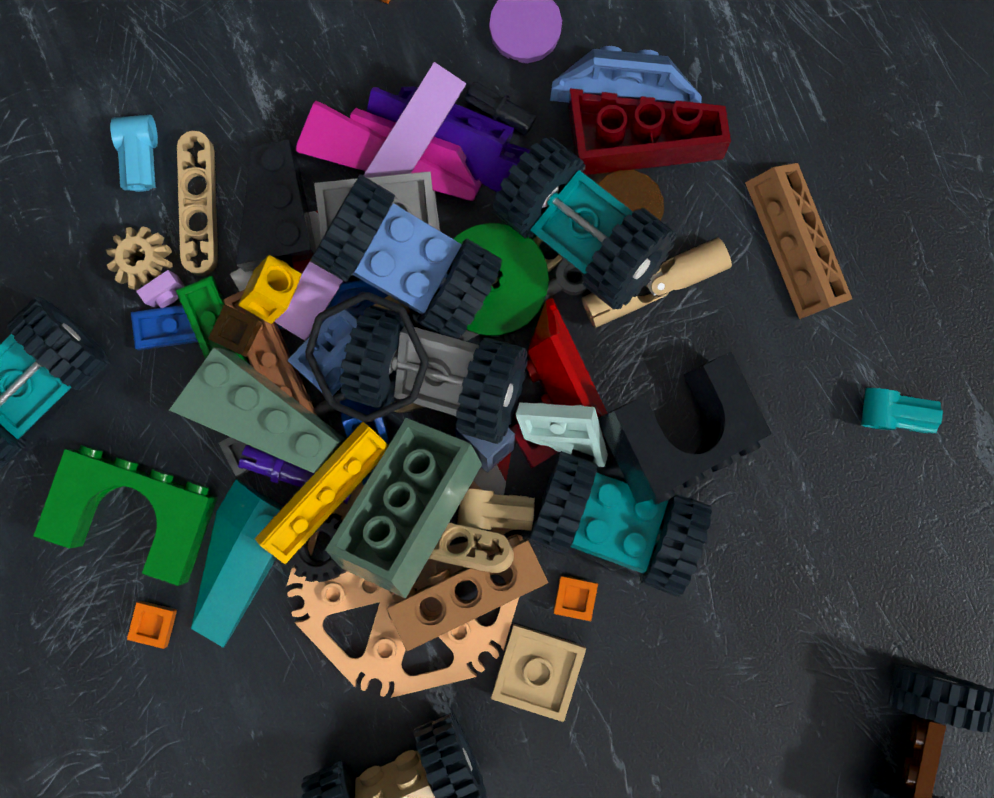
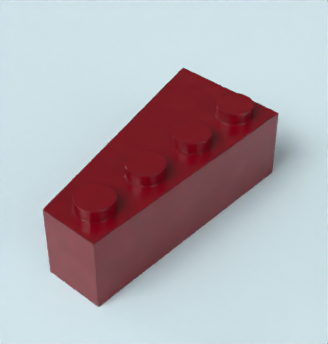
[568,88,731,175]

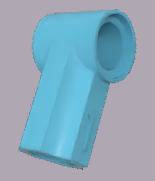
[110,115,158,192]

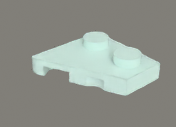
[516,402,608,467]

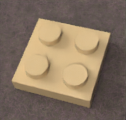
[491,623,586,722]

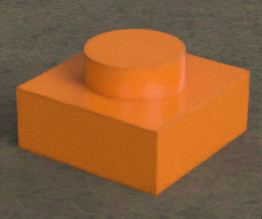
[553,575,598,621]
[127,601,177,649]

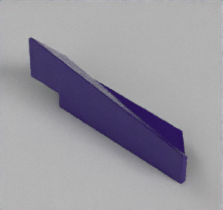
[367,86,530,192]

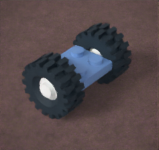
[310,174,502,339]

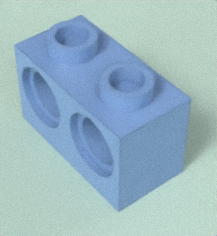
[287,310,357,396]

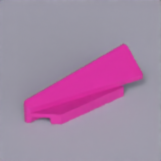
[296,101,482,201]

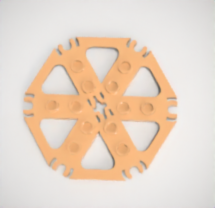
[287,481,523,698]

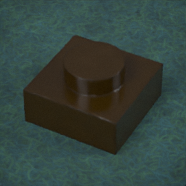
[208,304,263,356]

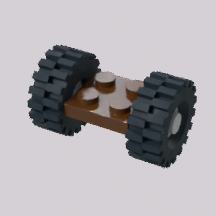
[868,665,994,798]

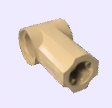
[457,489,535,531]

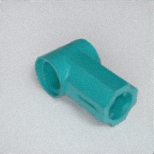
[861,388,943,434]

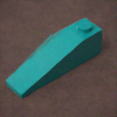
[191,479,284,647]

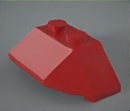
[526,297,607,438]

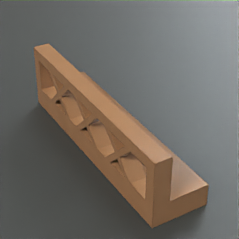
[745,163,852,319]

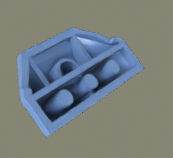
[550,46,702,103]

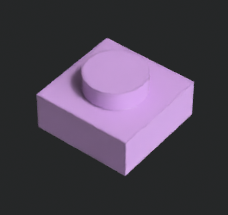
[137,270,185,308]

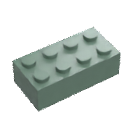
[325,418,482,599]

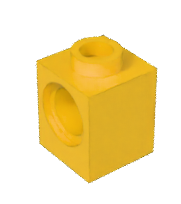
[238,255,302,324]

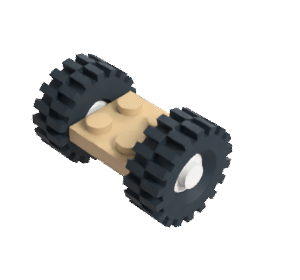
[301,712,488,798]

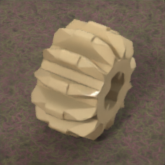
[106,226,173,290]

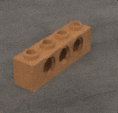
[387,535,549,651]

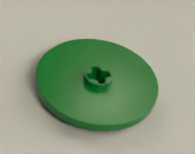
[454,223,549,336]

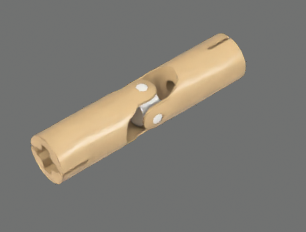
[582,237,732,328]

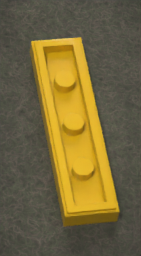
[255,422,389,564]

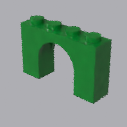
[34,445,218,586]

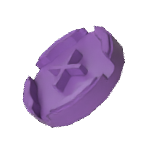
[489,0,562,63]

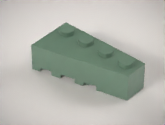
[169,348,346,473]

